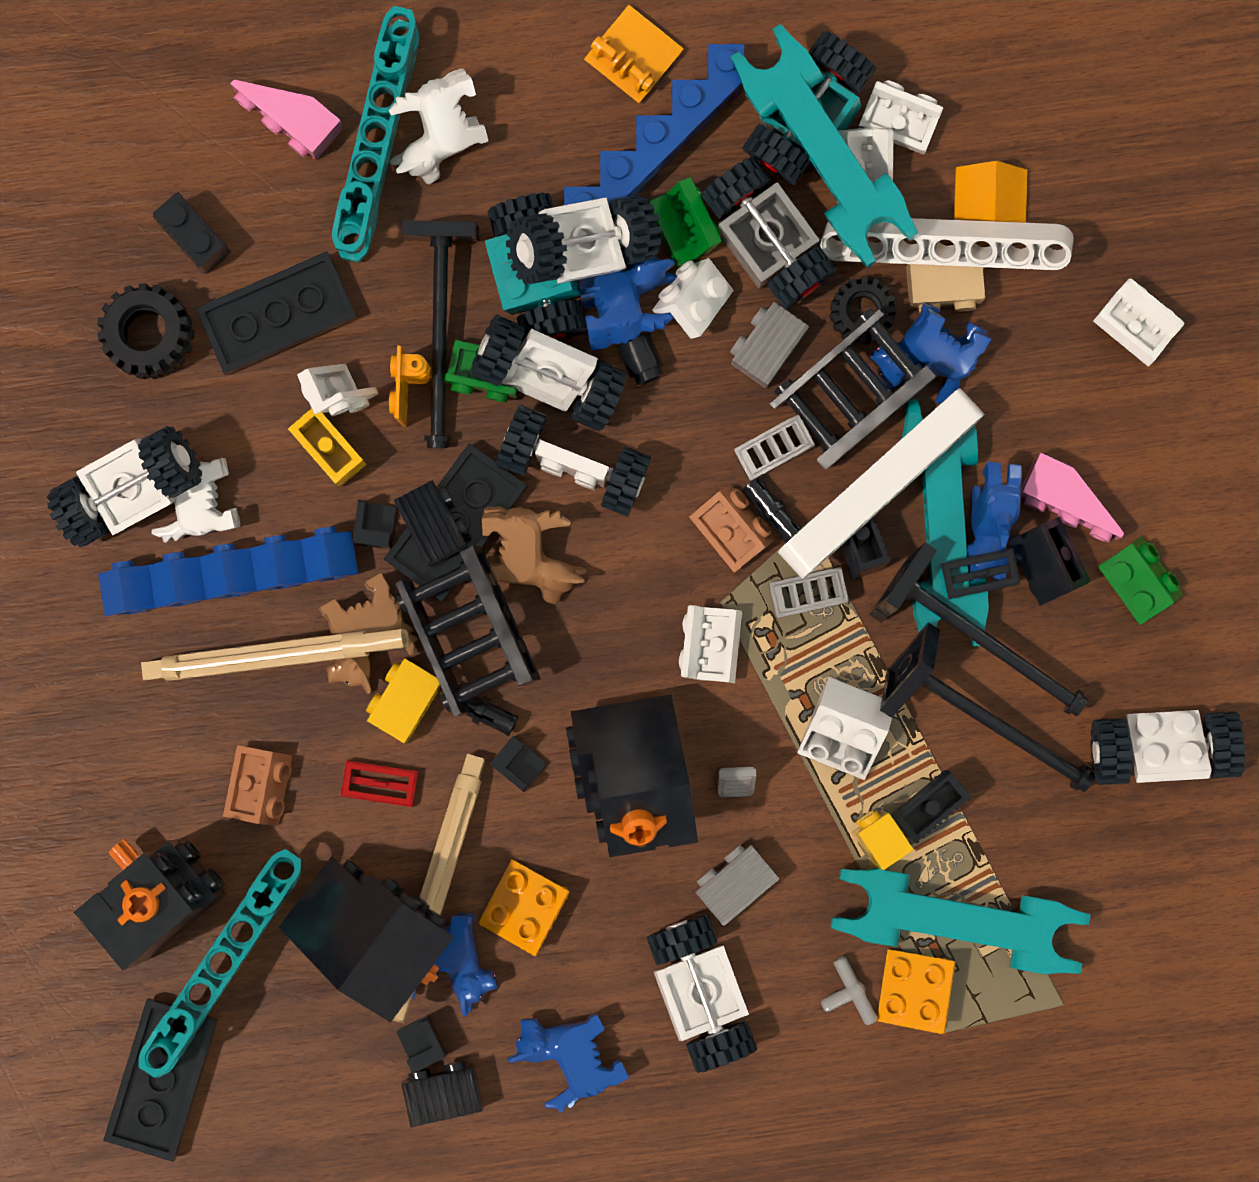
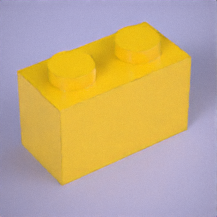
[288,408,367,488]
[366,658,441,744]
[852,810,914,870]

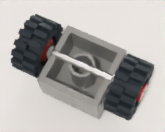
[702,156,837,309]

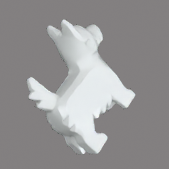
[389,68,489,184]
[152,458,241,543]

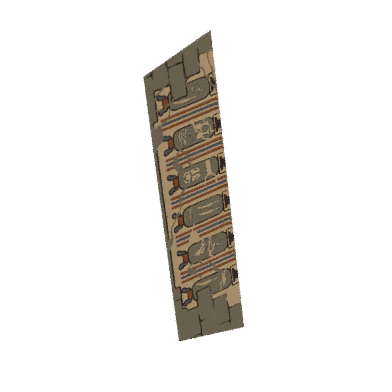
[720,522,1064,1033]

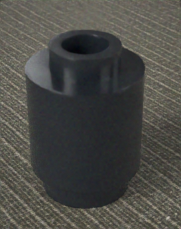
[617,333,664,386]

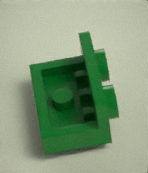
[648,177,722,267]
[444,340,518,403]
[1098,536,1183,625]

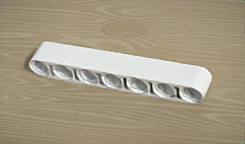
[820,218,1074,270]
[778,388,985,579]

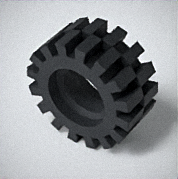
[830,276,896,345]

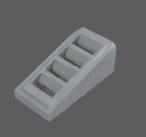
[734,414,815,481]
[769,567,849,619]
[716,767,756,797]

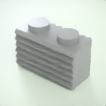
[730,302,809,389]
[695,844,779,926]

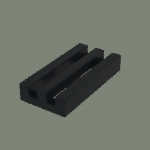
[941,548,1021,600]

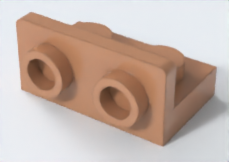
[689,485,775,573]
[223,745,292,826]

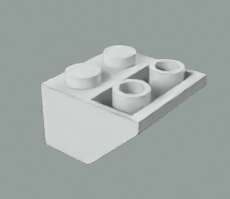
[797,677,892,780]

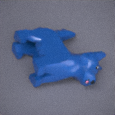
[578,257,676,351]
[871,302,991,404]
[967,462,1022,582]
[412,912,498,1016]
[507,1013,629,1113]

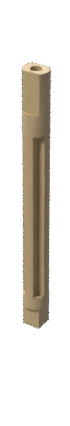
[141,629,409,681]
[393,754,485,1023]

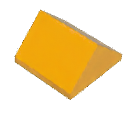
[954,161,1027,223]

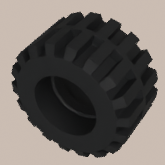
[97,283,194,379]

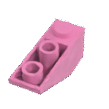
[230,80,344,160]
[1021,453,1124,543]

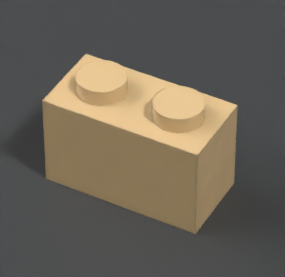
[906,264,985,313]

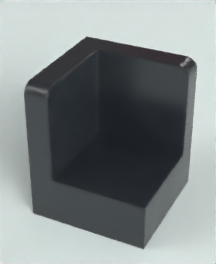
[352,500,397,550]
[490,736,546,792]
[397,1014,448,1074]

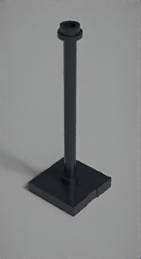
[402,220,479,448]
[869,542,1089,716]
[880,622,1095,792]

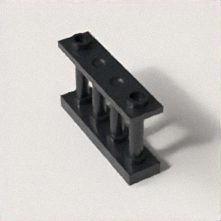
[770,308,940,470]
[395,546,541,717]

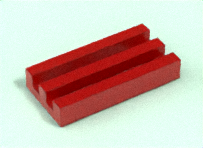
[340,761,419,807]

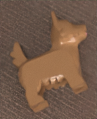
[482,506,586,604]
[319,573,418,695]

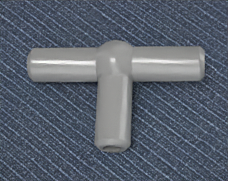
[821,956,878,1025]

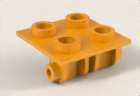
[584,5,684,104]
[389,346,432,428]
[478,859,570,957]
[877,949,956,1034]

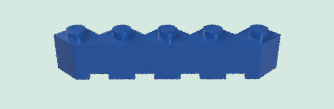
[564,44,744,205]
[98,526,358,617]

